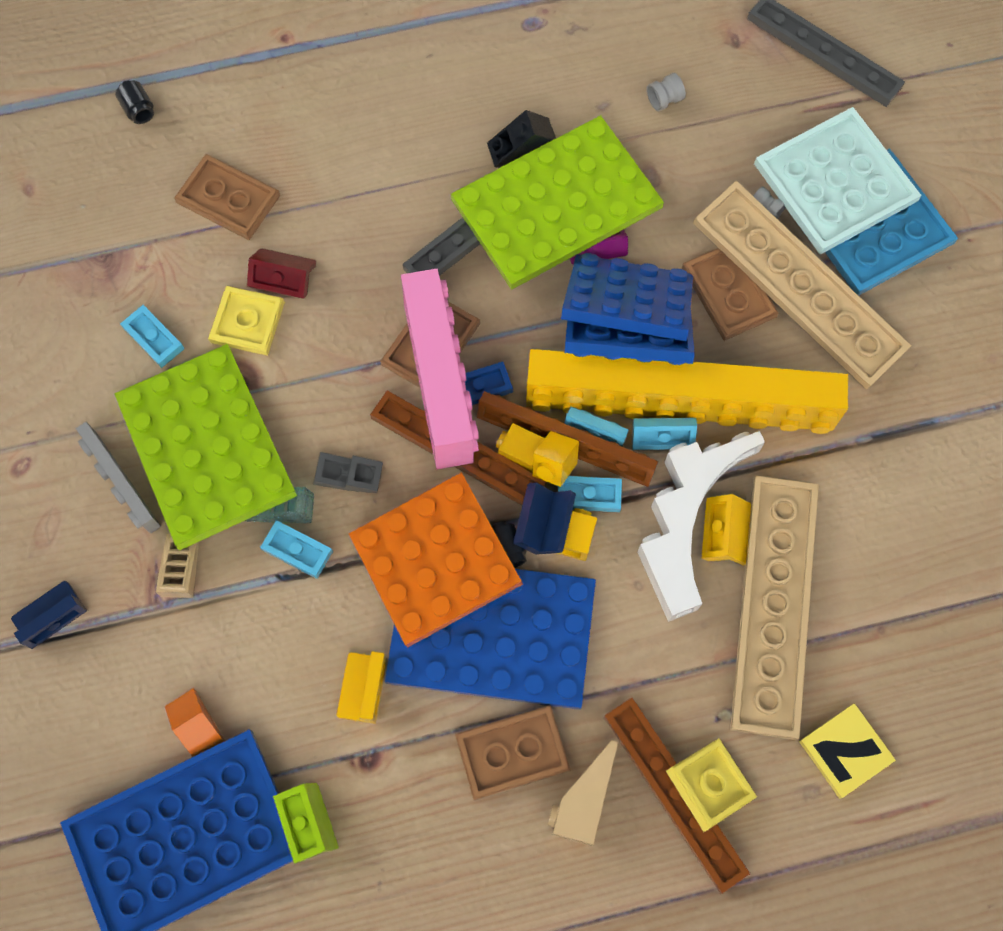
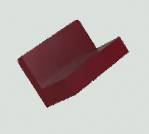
[247,248,316,299]

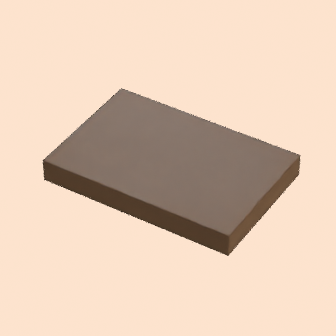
[174,154,280,240]
[682,248,778,341]
[380,302,480,388]
[455,705,570,801]

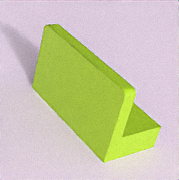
[273,783,339,864]

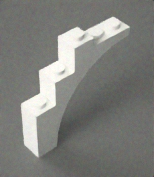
[637,431,765,622]

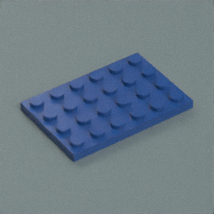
[385,569,596,710]
[60,729,293,931]

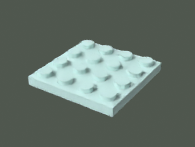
[754,107,921,255]

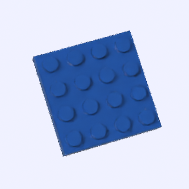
[561,253,693,341]
[564,311,695,365]

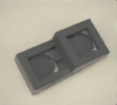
[313,452,383,493]

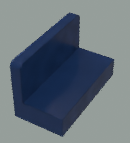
[513,482,576,555]
[11,581,87,649]

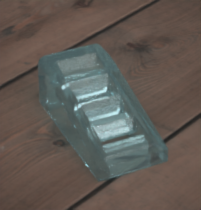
[245,487,314,523]

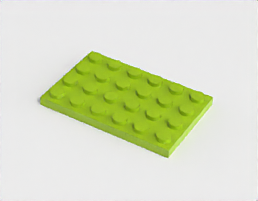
[451,115,664,290]
[114,344,297,551]

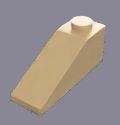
[548,740,618,846]

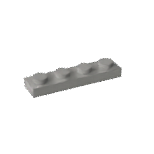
[76,422,161,534]

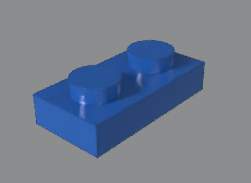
[465,361,513,406]

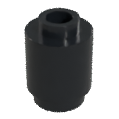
[115,80,154,124]
[492,521,527,568]

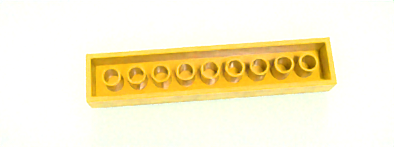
[526,349,848,434]

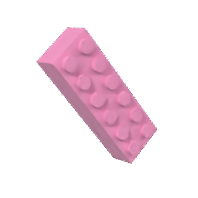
[401,268,479,470]

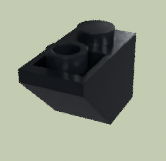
[487,110,556,168]

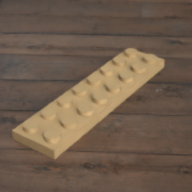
[693,181,911,389]
[730,476,819,740]

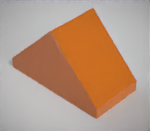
[165,688,225,757]

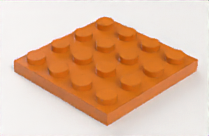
[348,472,523,648]

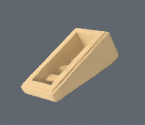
[156,534,199,598]

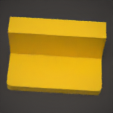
[701,494,751,565]
[337,651,387,724]

